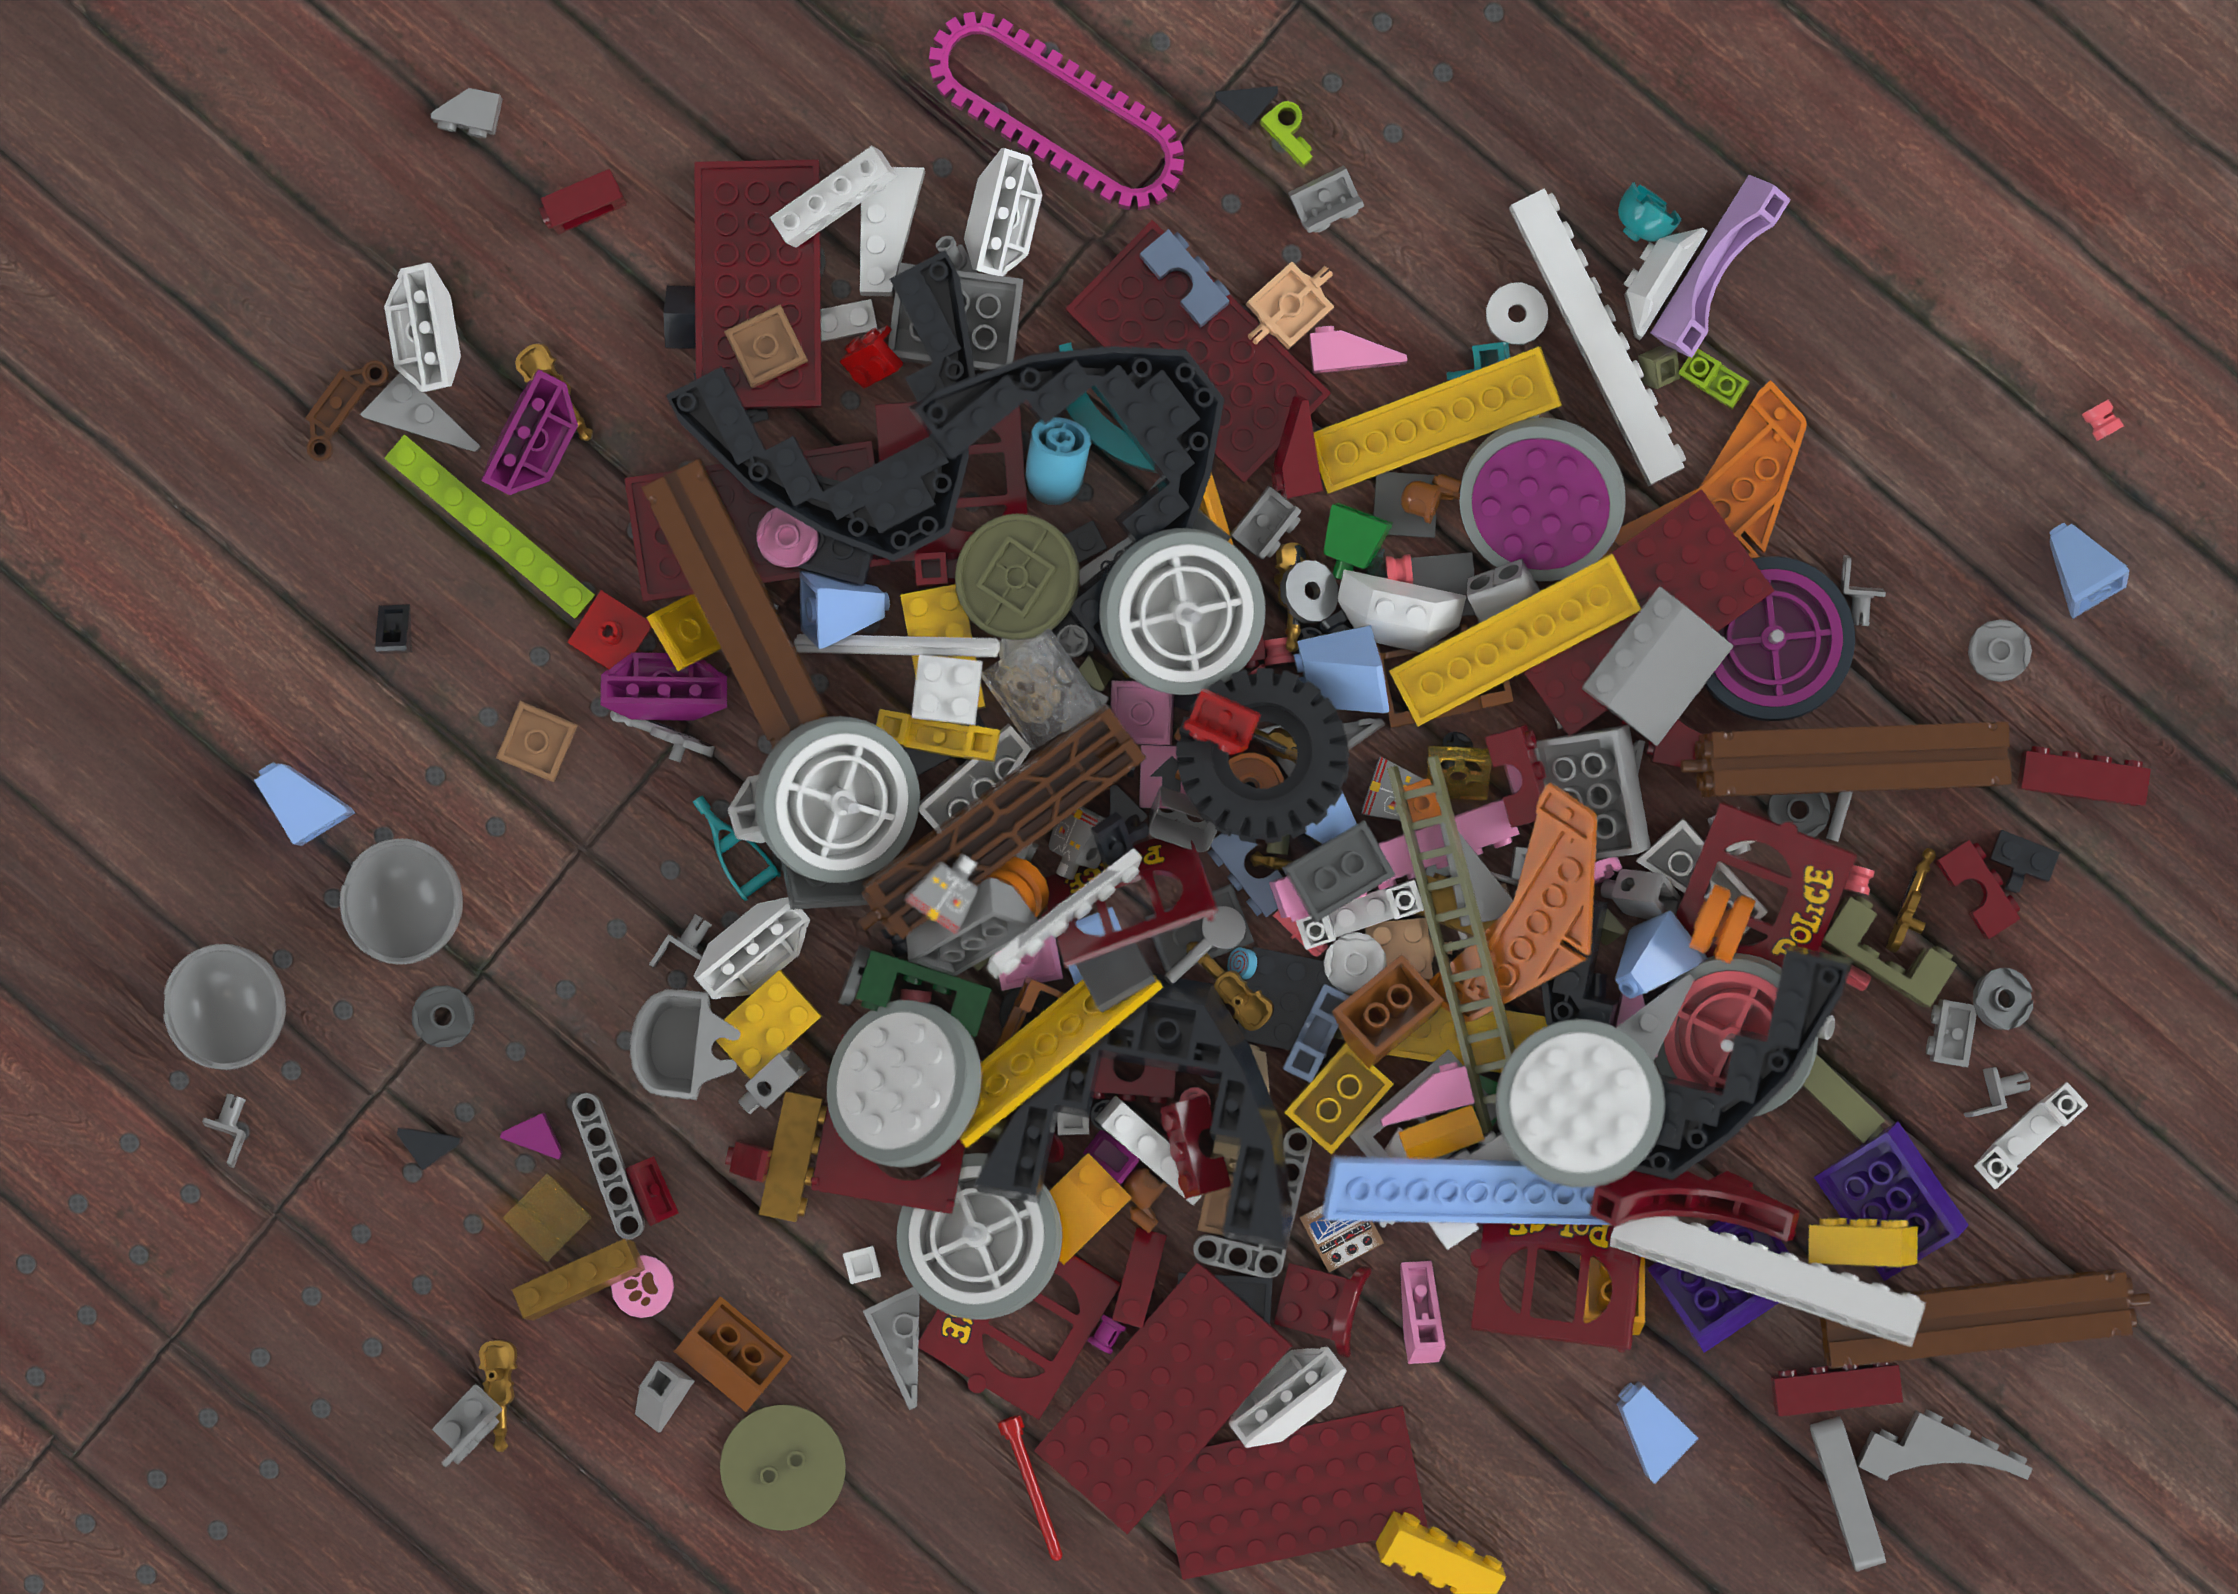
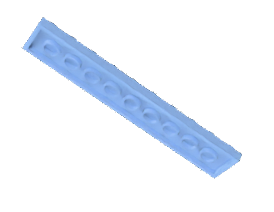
[1322,1157,1610,1225]

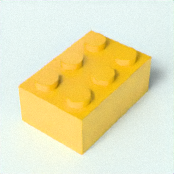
[716,970,823,1079]
[1284,1042,1393,1155]
[1809,1218,1918,1267]

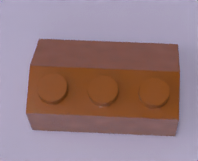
[1332,954,1444,1069]
[674,1296,792,1412]

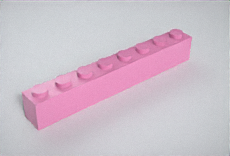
[1269,799,1519,922]

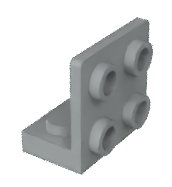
[432,1384,503,1467]

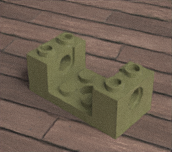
[1822,895,1957,1007]

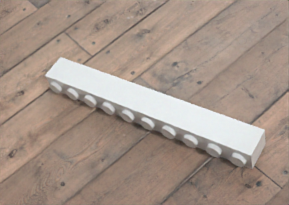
[1509,188,1686,486]
[1610,1216,1925,1347]

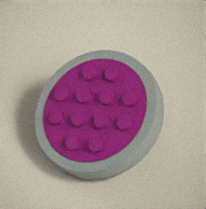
[1460,418,1625,581]

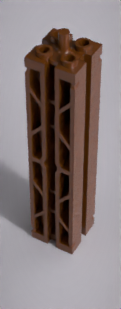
[641,458,830,750]
[858,703,1146,939]
[1681,722,2012,798]
[1819,1269,2150,1368]

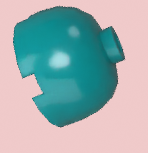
[1618,182,1681,242]

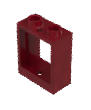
[538,169,627,235]

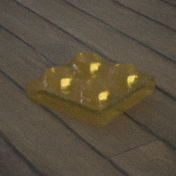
[503,1173,592,1262]

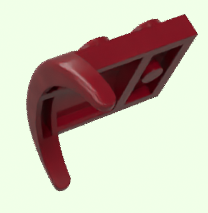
[1274,1263,1372,1358]

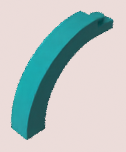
[1059,342,1157,473]

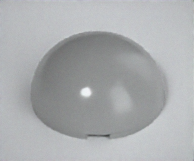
[340,838,463,964]
[163,944,286,1070]

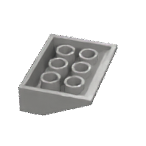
[888,263,1024,372]
[1582,586,1733,746]
[1534,725,1651,860]

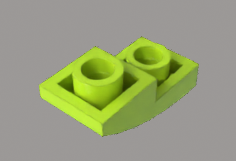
[1679,349,1749,409]

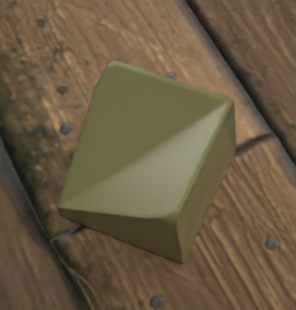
[1638,345,1680,389]
[1076,655,1113,692]
[1600,908,1625,945]

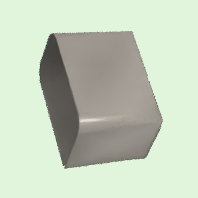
[1467,559,1540,623]
[1149,786,1217,852]

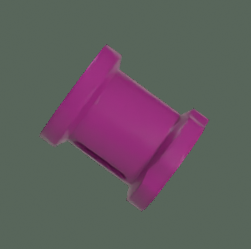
[1087,1314,1127,1355]

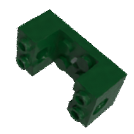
[856,950,992,1037]

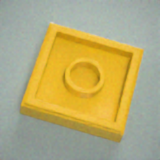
[647,594,722,671]

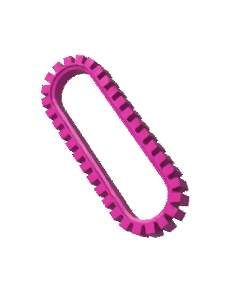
[929,12,1184,210]

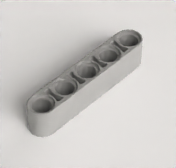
[572,1093,645,1239]
[1809,1416,1886,1572]

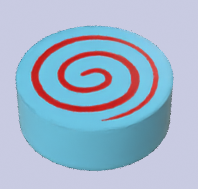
[1227,947,1257,980]

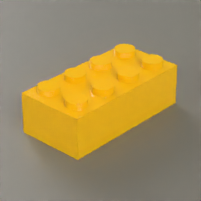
[900,584,986,709]

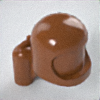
[1401,474,1462,524]
[1123,1168,1169,1233]

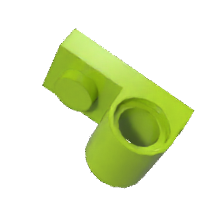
[1260,101,1313,169]

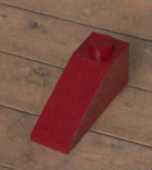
[1271,395,1323,499]
[725,1141,773,1183]
[1112,1227,1167,1328]

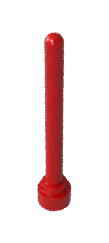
[997,1415,1063,1561]

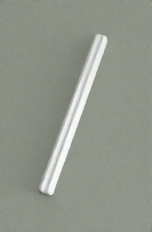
[794,634,1000,657]

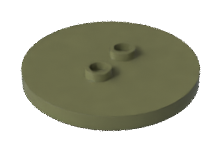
[955,514,1080,640]
[720,1404,846,1531]

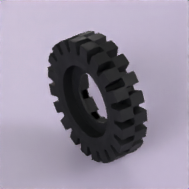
[1176,668,1349,843]

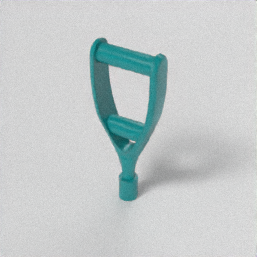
[692,795,781,901]

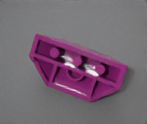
[481,369,578,495]
[601,653,727,721]

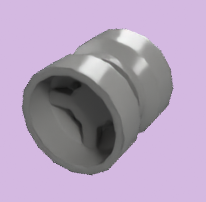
[1057,625,1088,658]

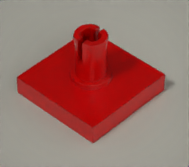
[567,590,652,670]

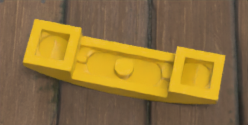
[876,709,1001,762]

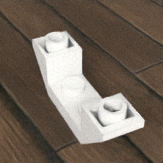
[1296,880,1424,950]
[1974,1082,2089,1190]

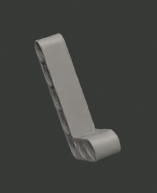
[1193,1127,1312,1278]

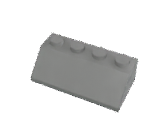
[906,878,1038,976]

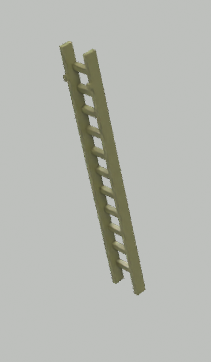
[1387,755,1515,1134]

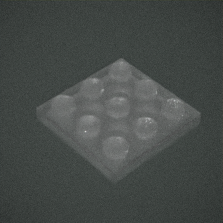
[981,628,1103,751]

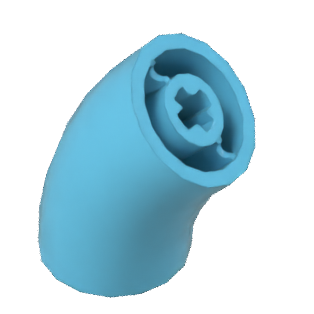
[1025,417,1090,505]

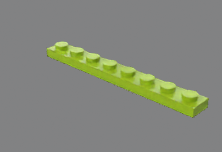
[384,435,596,619]

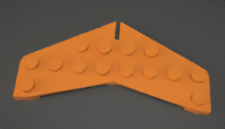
[1597,380,1807,562]
[1428,783,1597,1022]

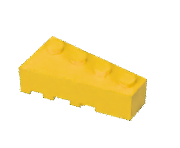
[1376,1511,1506,1594]

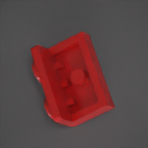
[839,325,904,389]
[1183,689,1261,754]

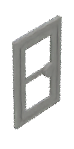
[1349,1049,1497,1159]

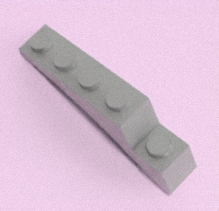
[1856,1409,2033,1481]

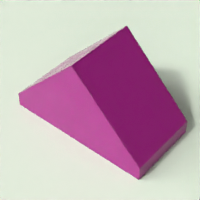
[500,1113,563,1160]
[1083,1130,1140,1184]

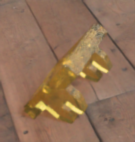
[1426,746,1492,800]

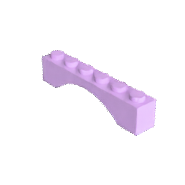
[1650,175,1791,358]

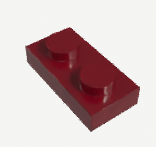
[625,1156,679,1226]

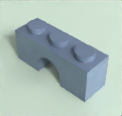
[1140,229,1230,328]
[1207,833,1282,917]
[1282,984,1350,1082]

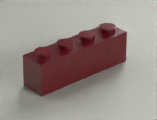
[2017,746,2151,807]
[1771,1362,1903,1417]

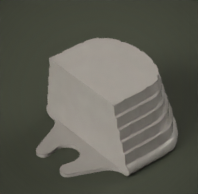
[630,989,740,1100]

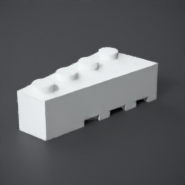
[860,167,925,296]
[919,723,1031,829]
[1636,818,1767,933]

